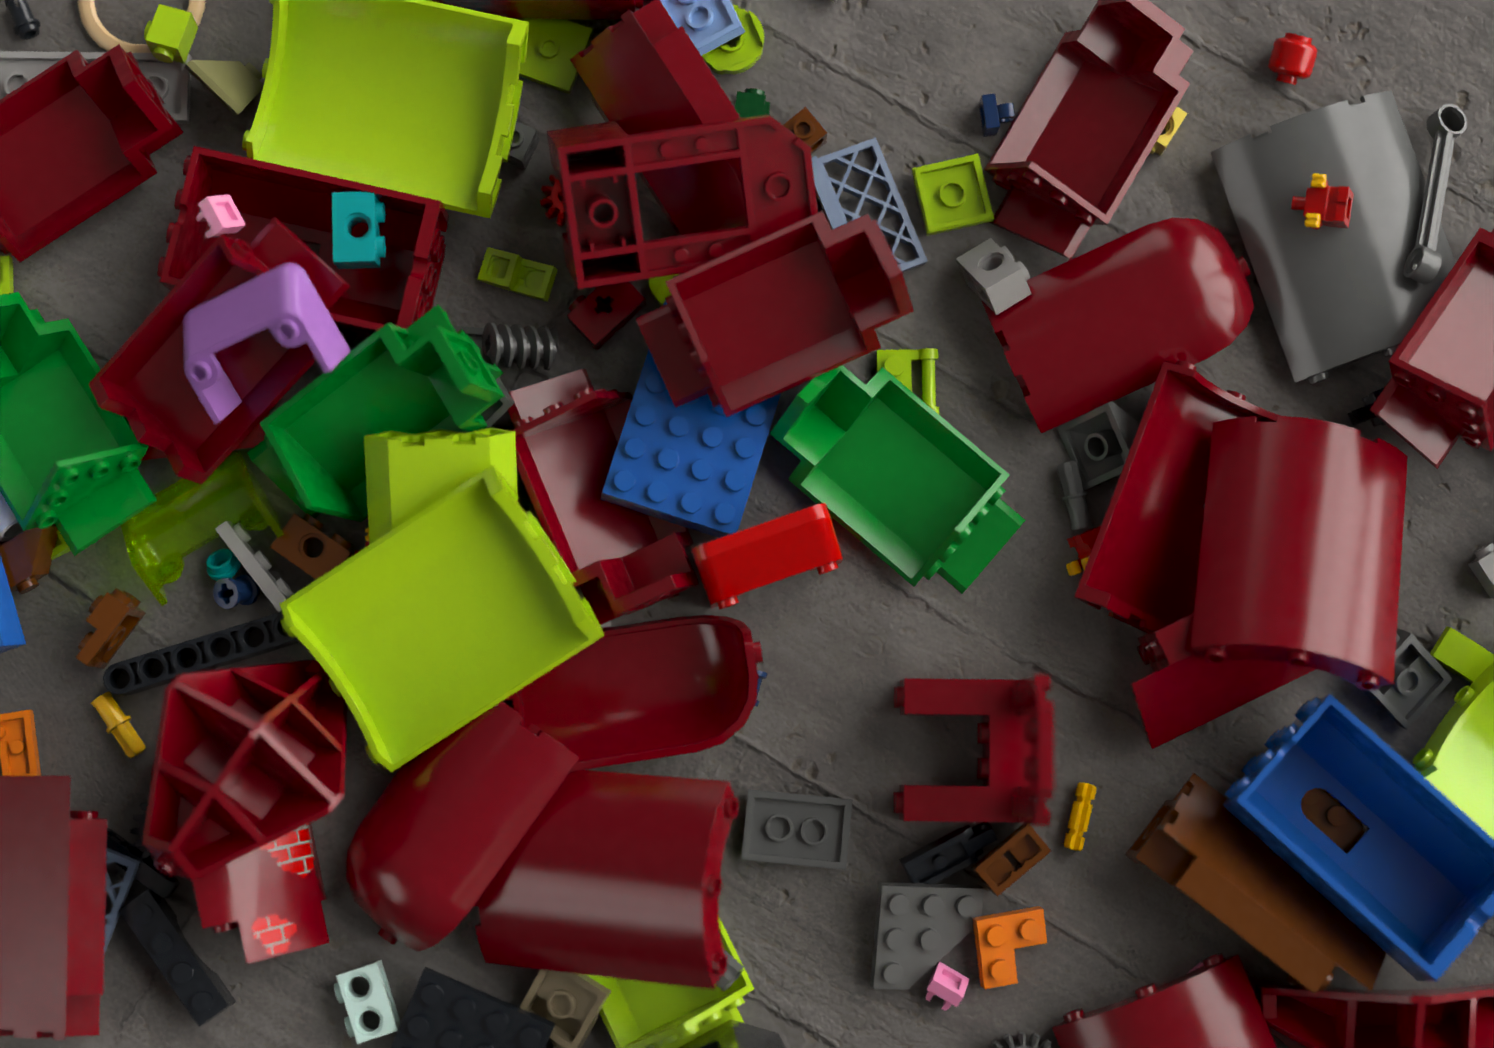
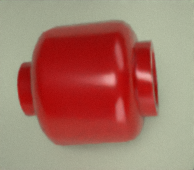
[1268,33,1317,85]

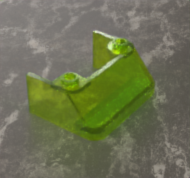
[121,451,284,606]

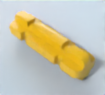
[1064,782,1097,851]

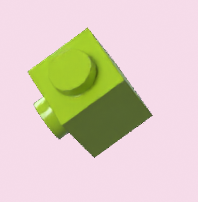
[144,4,198,64]

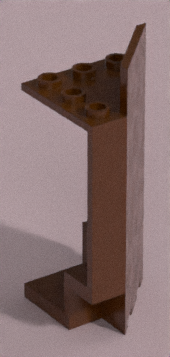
[1125,772,1387,994]

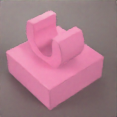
[196,195,246,238]
[926,961,970,1011]

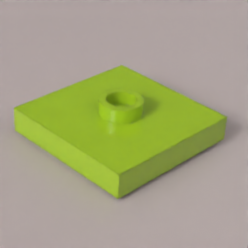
[519,19,593,94]
[911,154,994,236]

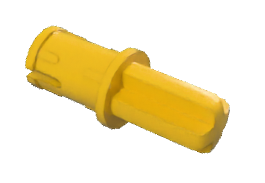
[91,691,146,758]

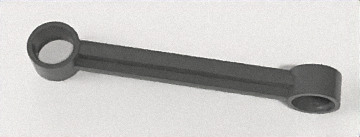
[1403,104,1467,285]

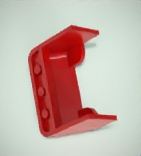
[692,503,843,610]

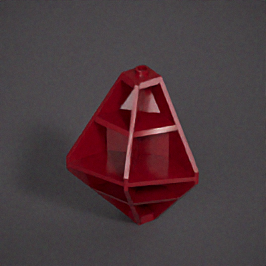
[143,659,347,881]
[1255,983,1494,1048]

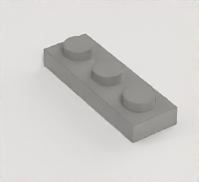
[215,521,293,612]

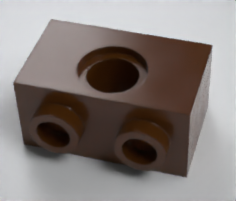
[270,513,354,580]

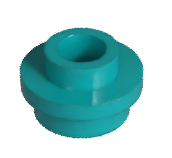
[206,548,241,581]

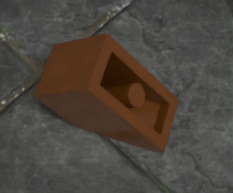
[0,524,58,594]

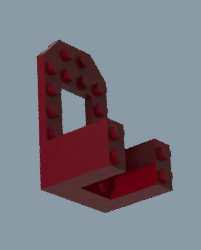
[547,115,818,289]
[893,675,1054,826]

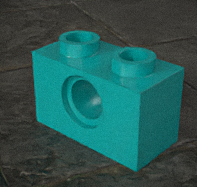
[332,191,386,269]

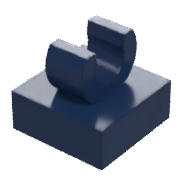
[979,94,1015,137]

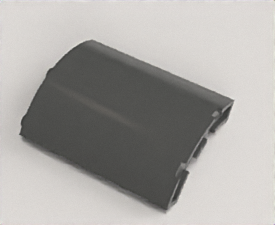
[1210,91,1456,385]

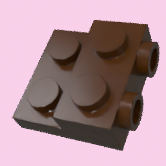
[76,588,146,669]

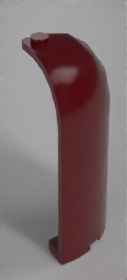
[982,218,1254,433]
[505,615,763,772]
[346,701,579,952]

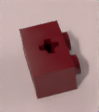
[567,282,647,351]

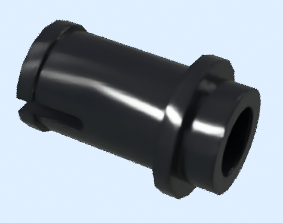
[4,0,41,40]

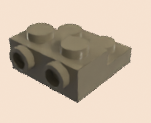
[519,969,611,1048]

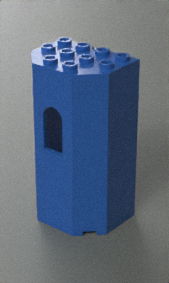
[1223,694,1494,981]

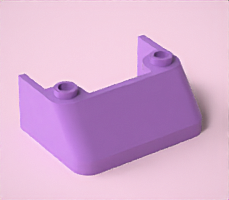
[183,263,351,424]

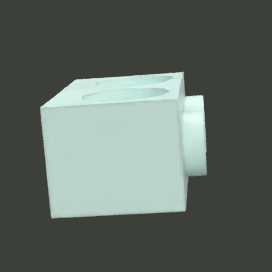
[334,960,401,1044]

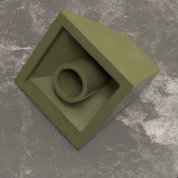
[184,60,264,116]

